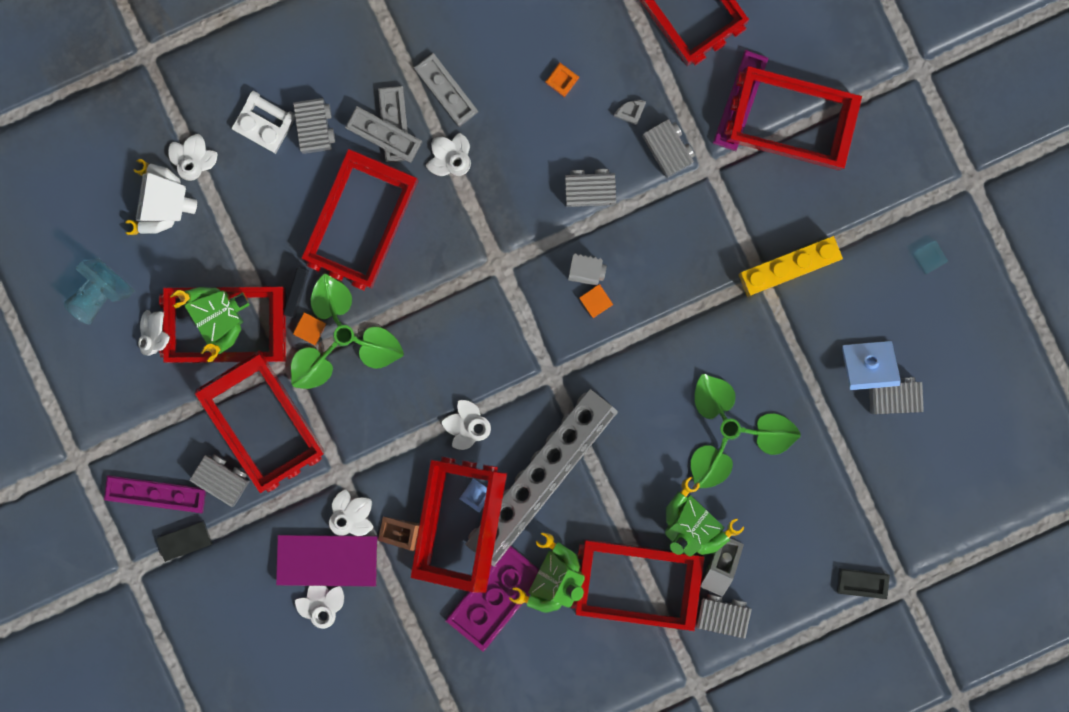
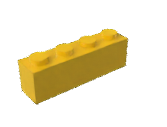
[738,236,843,297]

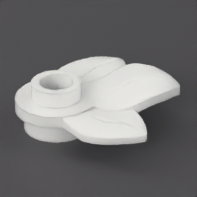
[426,133,471,176]
[168,134,218,181]
[138,310,170,356]
[442,400,491,450]
[329,490,373,536]
[295,586,344,629]

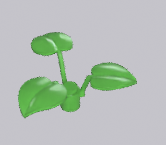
[291,274,404,389]
[691,374,801,488]

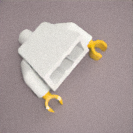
[125,159,197,235]

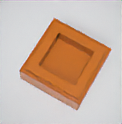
[545,63,579,98]
[579,284,613,318]
[293,312,327,346]

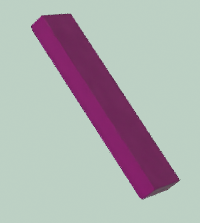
[713,50,769,152]
[104,476,206,513]

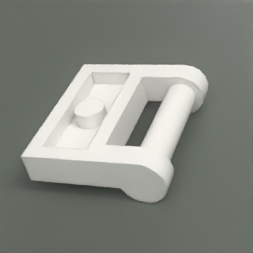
[232,91,296,154]

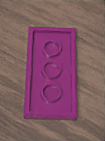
[276,535,378,587]
[445,546,540,652]

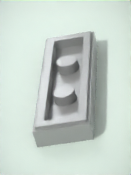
[414,53,478,127]
[378,86,408,163]
[345,106,422,163]

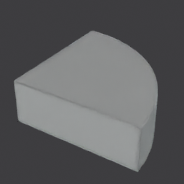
[614,100,646,126]

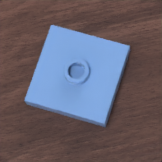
[842,341,901,390]

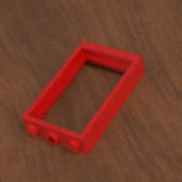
[639,0,749,66]
[724,66,862,170]
[302,149,418,291]
[159,287,286,363]
[195,350,324,493]
[410,456,507,593]
[571,539,704,631]

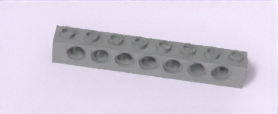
[465,389,618,566]

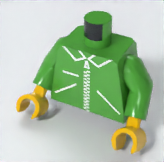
[170,287,250,362]
[665,477,744,556]
[509,533,585,613]

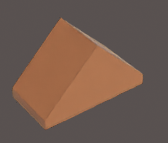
[378,517,420,551]

